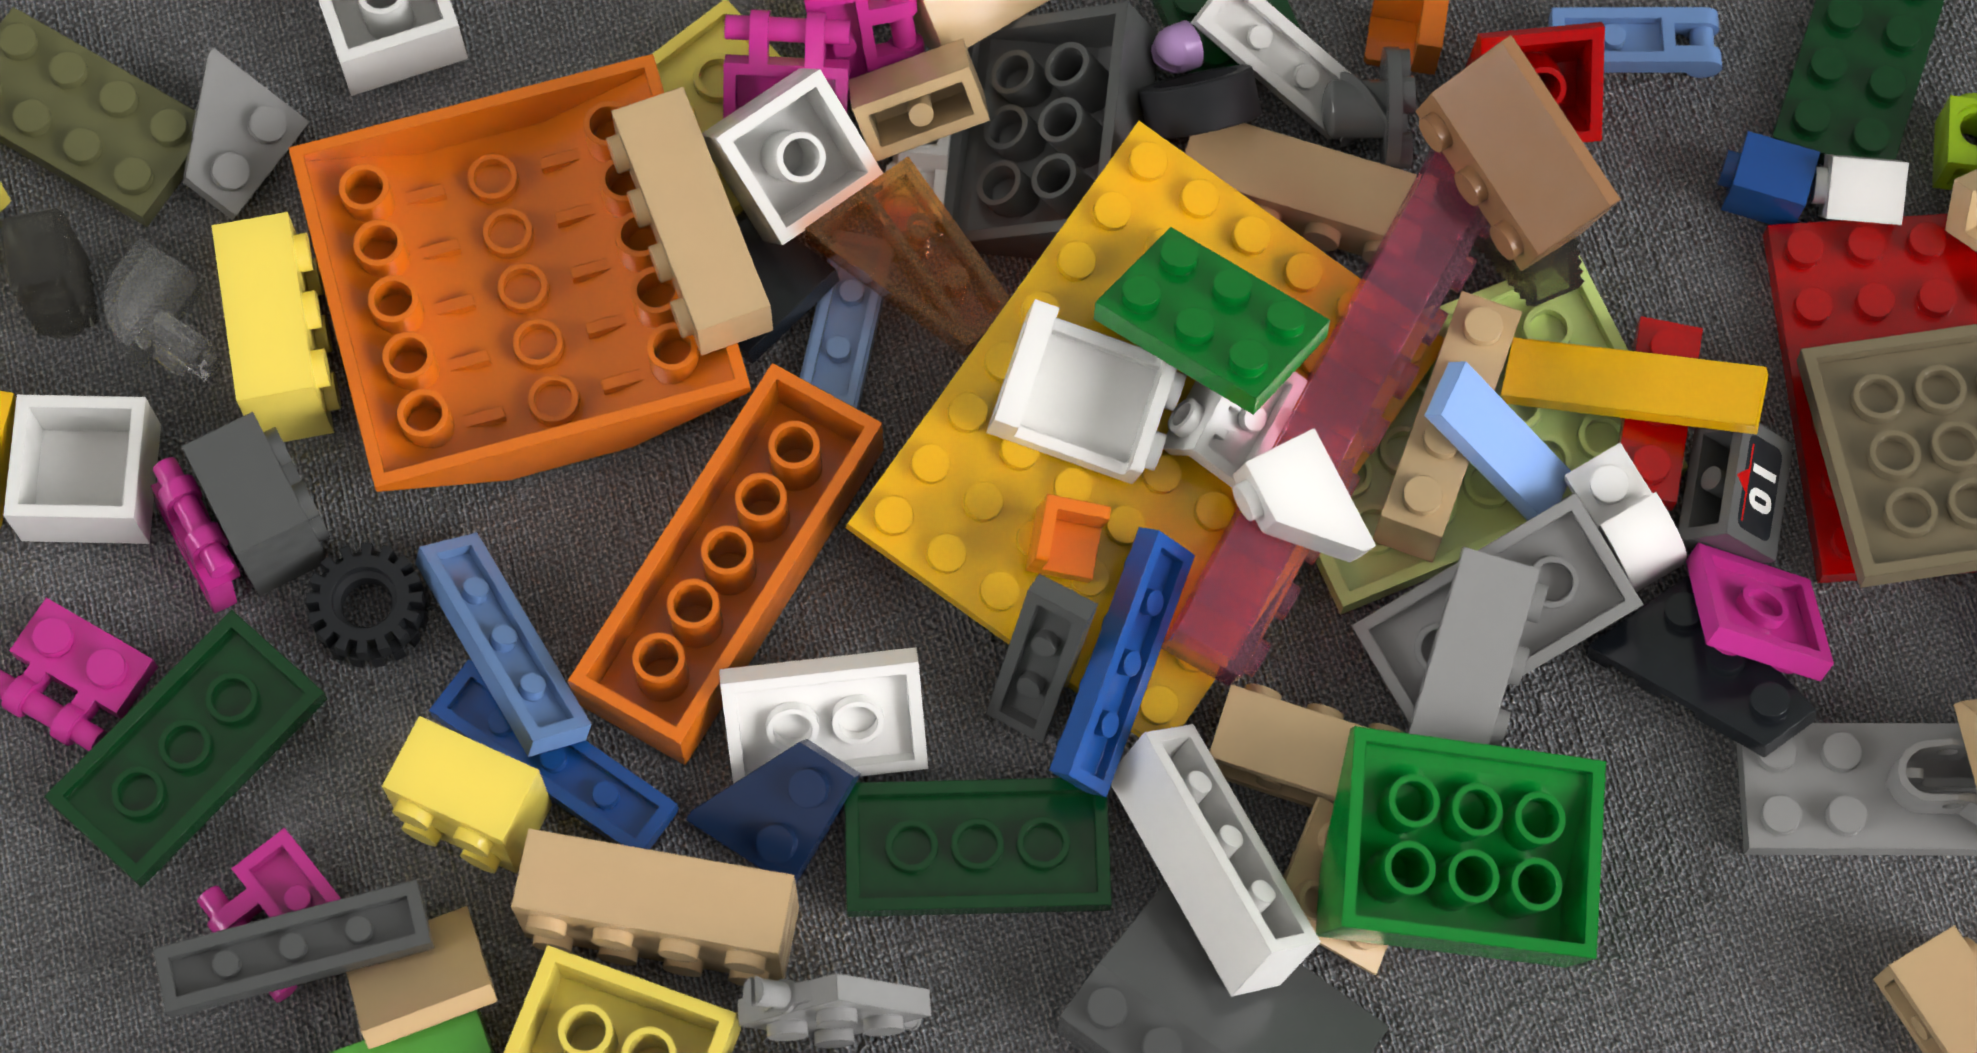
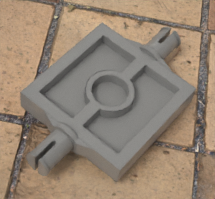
[738,973,931,1048]

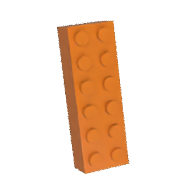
[568,363,884,766]

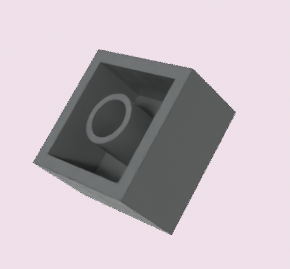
[182,412,330,596]

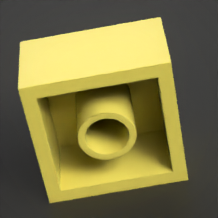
[382,716,552,874]

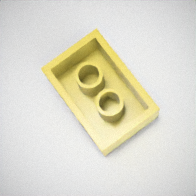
[211,212,341,442]
[504,945,741,1053]

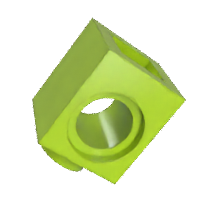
[1932,93,1977,190]

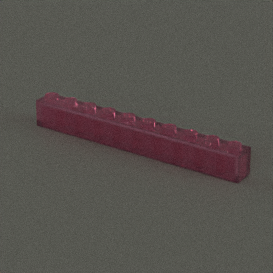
[1161,148,1491,686]

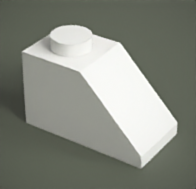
[1232,428,1376,563]

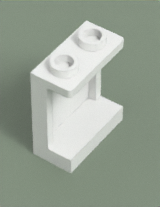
[986,299,1186,484]

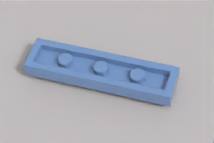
[415,532,591,757]

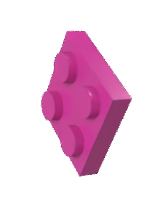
[1686,542,1834,682]

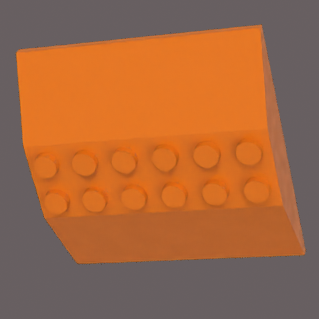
[288,54,751,492]

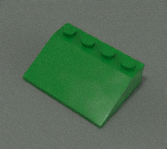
[1316,726,1606,968]

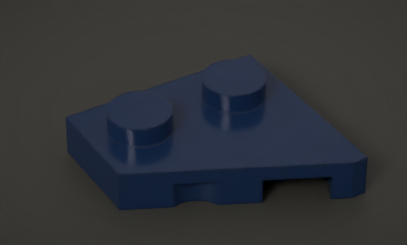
[686,739,861,884]

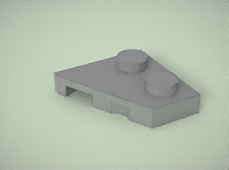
[183,48,310,220]

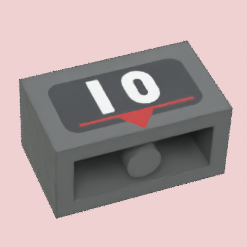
[1678,423,1794,563]

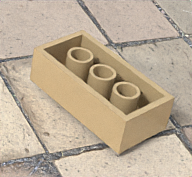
[511,828,799,986]

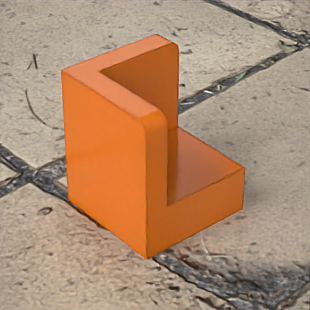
[1364,0,1449,75]
[1025,494,1111,583]

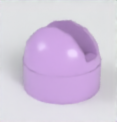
[1151,20,1204,74]

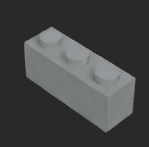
[1407,547,1548,746]

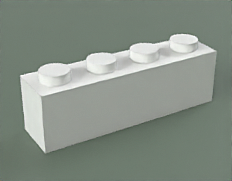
[1111,724,1321,997]

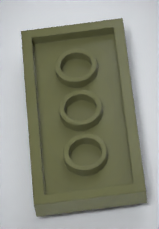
[0,7,195,227]

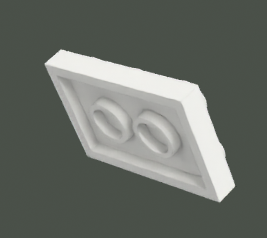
[719,647,928,784]

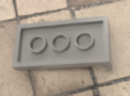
[1351,493,1644,723]
[1736,723,1977,856]

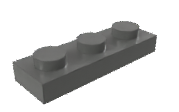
[986,574,1098,743]

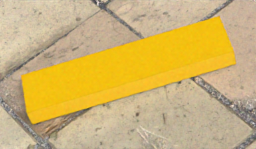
[1501,337,1768,435]

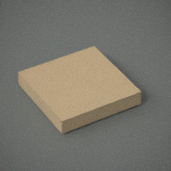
[346,906,498,1049]

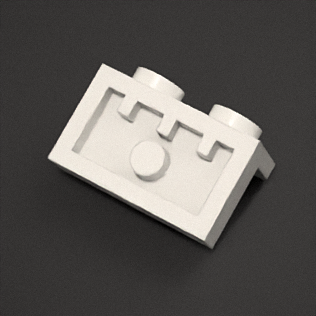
[1163,371,1308,487]

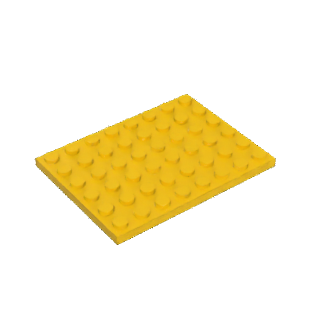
[846,121,1444,738]

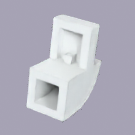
[1564,443,1687,592]

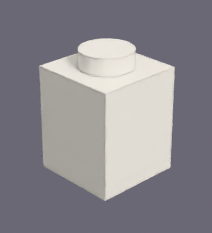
[1810,154,1909,225]

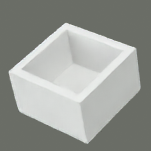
[3,394,161,544]

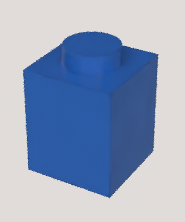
[1717,131,1820,225]

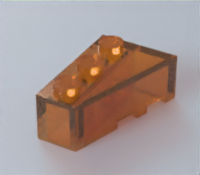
[805,157,1010,357]

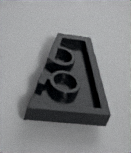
[1587,575,1816,758]

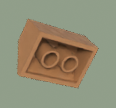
[1415,35,1621,271]

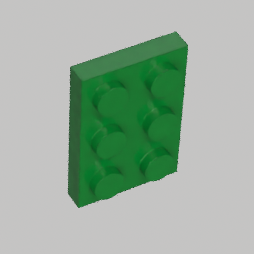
[1093,227,1330,415]

